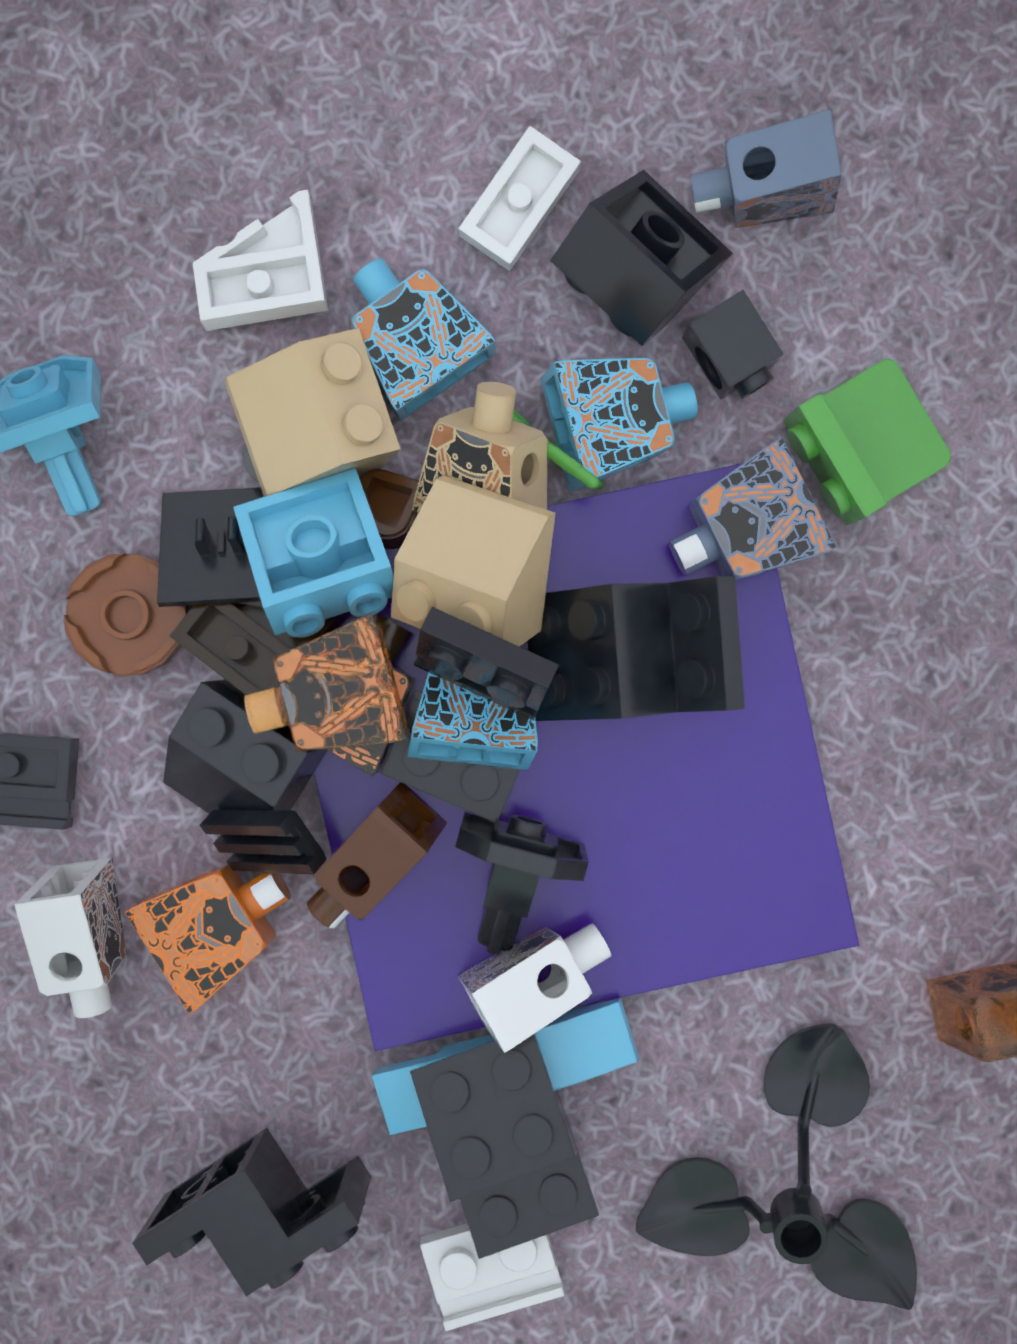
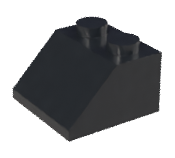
[550,170,733,346]
[163,679,328,836]

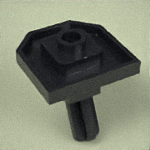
[455,813,589,955]

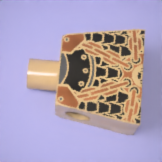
[412,382,547,513]

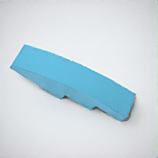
[371,998,639,1135]

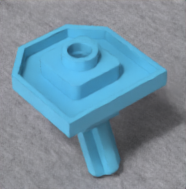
[0,355,101,516]

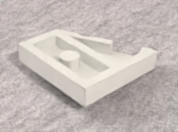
[193,190,328,331]

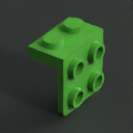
[783,359,951,526]

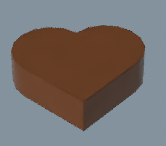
[359,469,419,549]

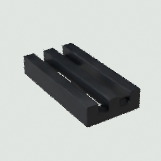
[200,810,327,875]

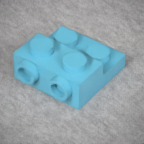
[233,468,393,637]

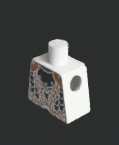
[14,857,126,1018]
[458,923,611,1053]

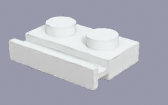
[420,1223,565,1331]

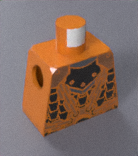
[124,864,291,1014]

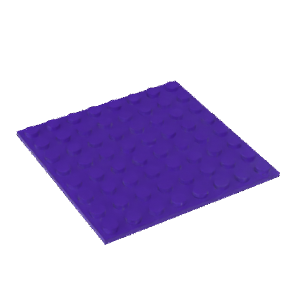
[314,463,860,1051]

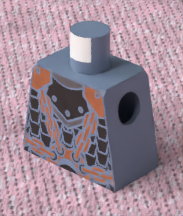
[690,110,842,228]
[669,437,837,581]

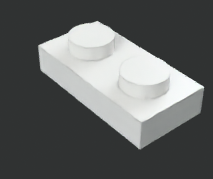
[458,126,581,271]

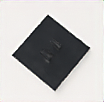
[157,487,264,607]

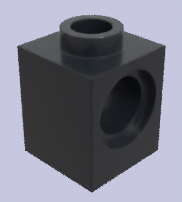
[682,290,784,400]

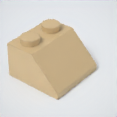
[224,328,401,497]
[391,475,556,647]

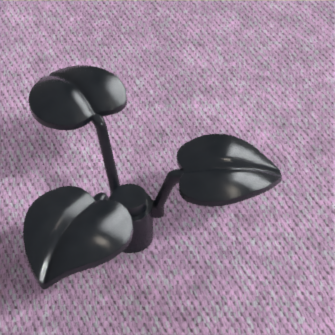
[636,1023,917,1310]

